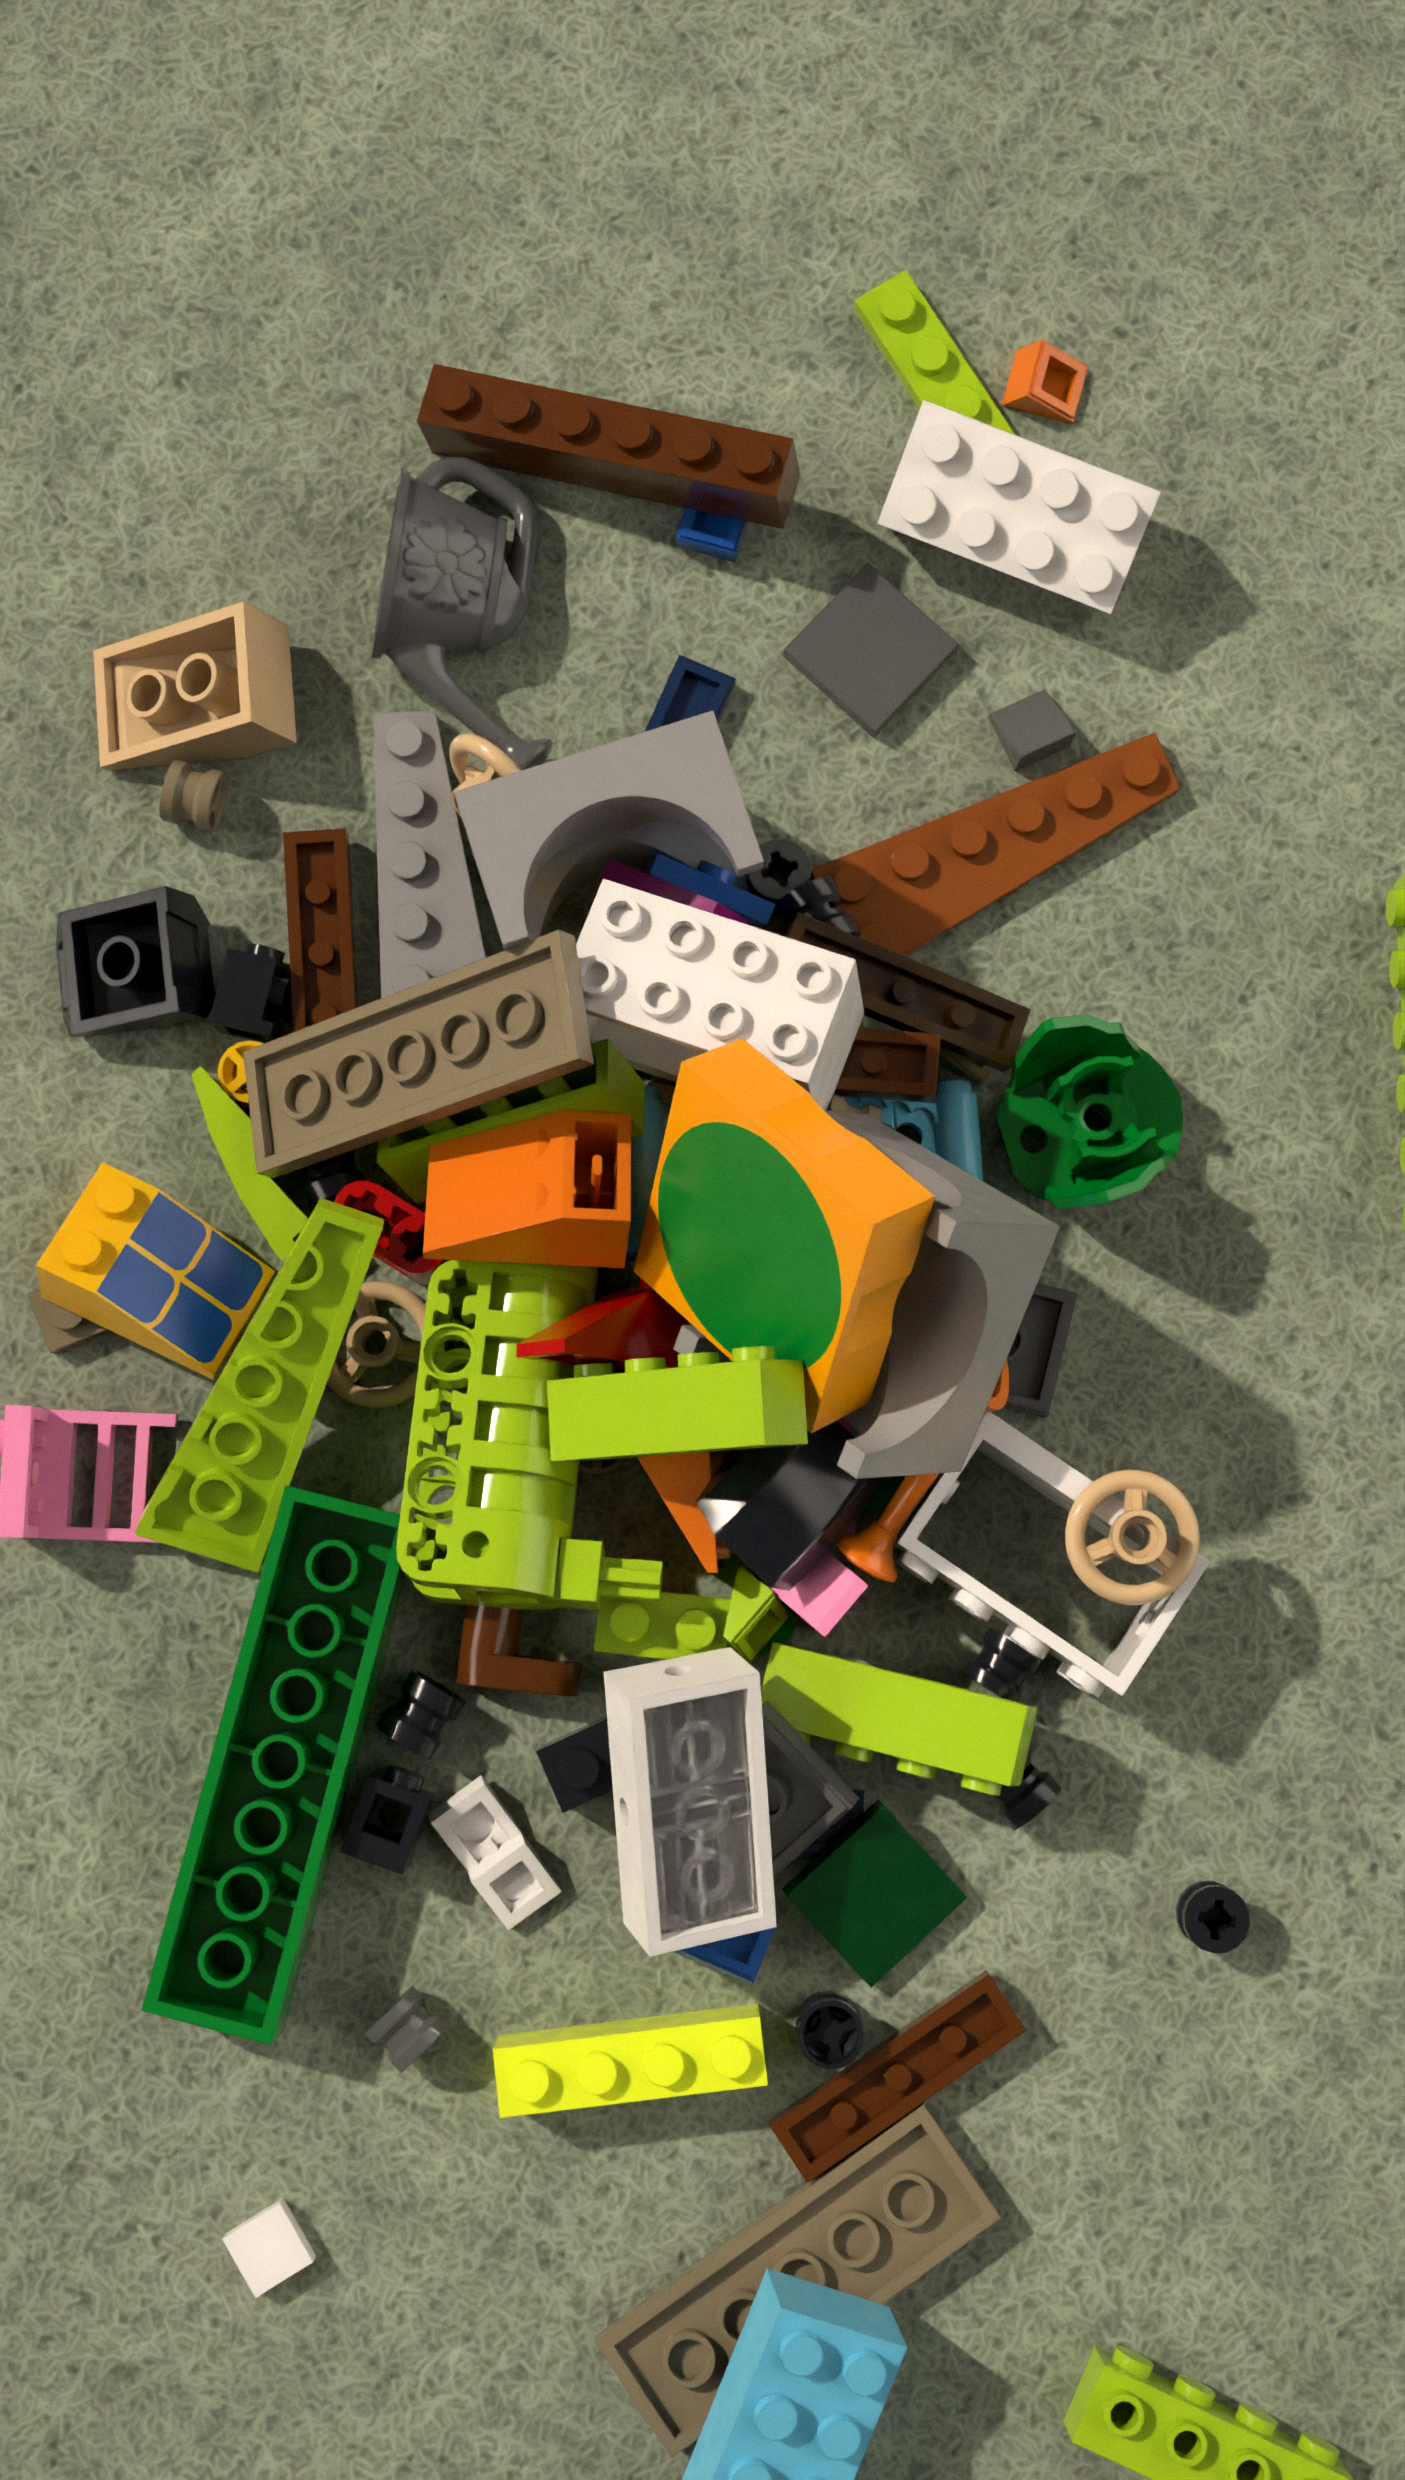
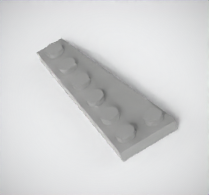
[373,710,486,998]

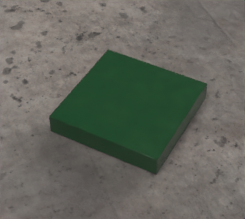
[782,1799,967,1988]

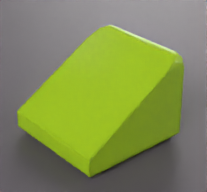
[723,1566,790,1662]

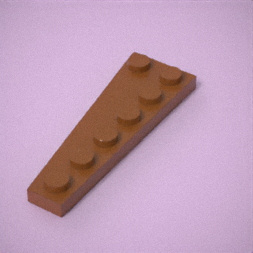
[811,732,1180,957]

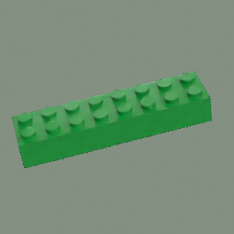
[141,1485,416,2045]

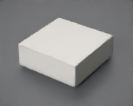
[222,2198,316,2298]

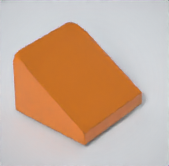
[1002,339,1088,424]

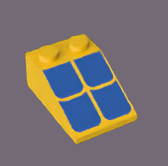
[36,1162,275,1380]

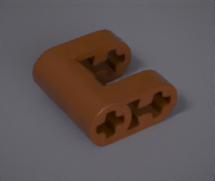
[456,1605,582,1697]

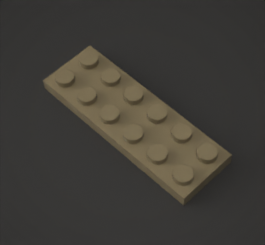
[243,929,594,1178]
[595,2102,1001,2458]

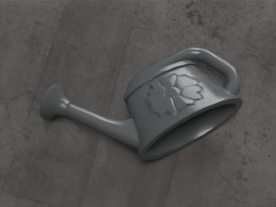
[371,457,553,770]

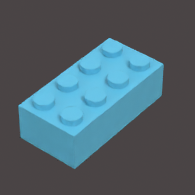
[682,2268,907,2480]

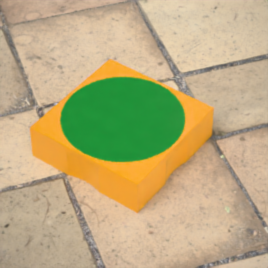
[634,1038,935,1433]

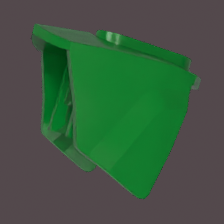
[995,1014,1183,1209]

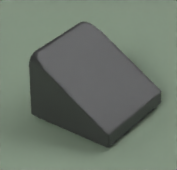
[988,689,1076,771]

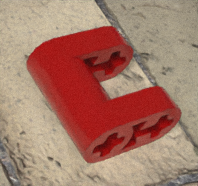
[334,1180,449,1287]

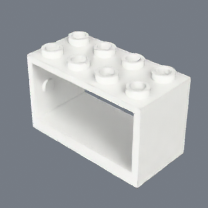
[576,879,864,1111]
[894,1412,1211,1698]

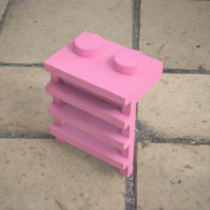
[0,1405,179,1543]

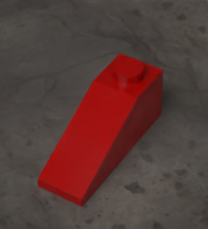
[516,1279,692,1372]

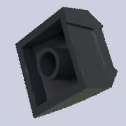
[56,886,216,1037]
[697,1421,885,1591]

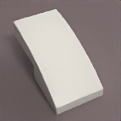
[428,1775,562,1931]

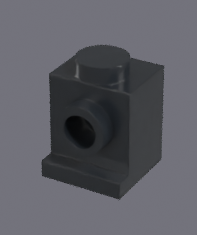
[209,944,291,1043]
[340,1765,435,1874]

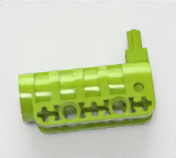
[396,1260,663,1611]

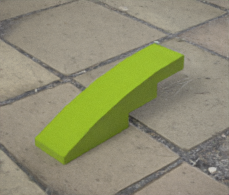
[191,1066,309,1263]

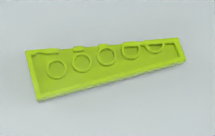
[135,1198,384,1573]

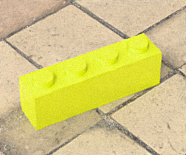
[493,2004,768,2118]

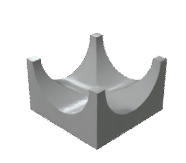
[454,710,764,950]
[673,1110,1060,1479]

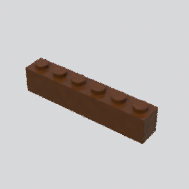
[417,364,800,529]

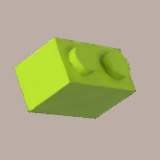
[594,1591,731,1659]

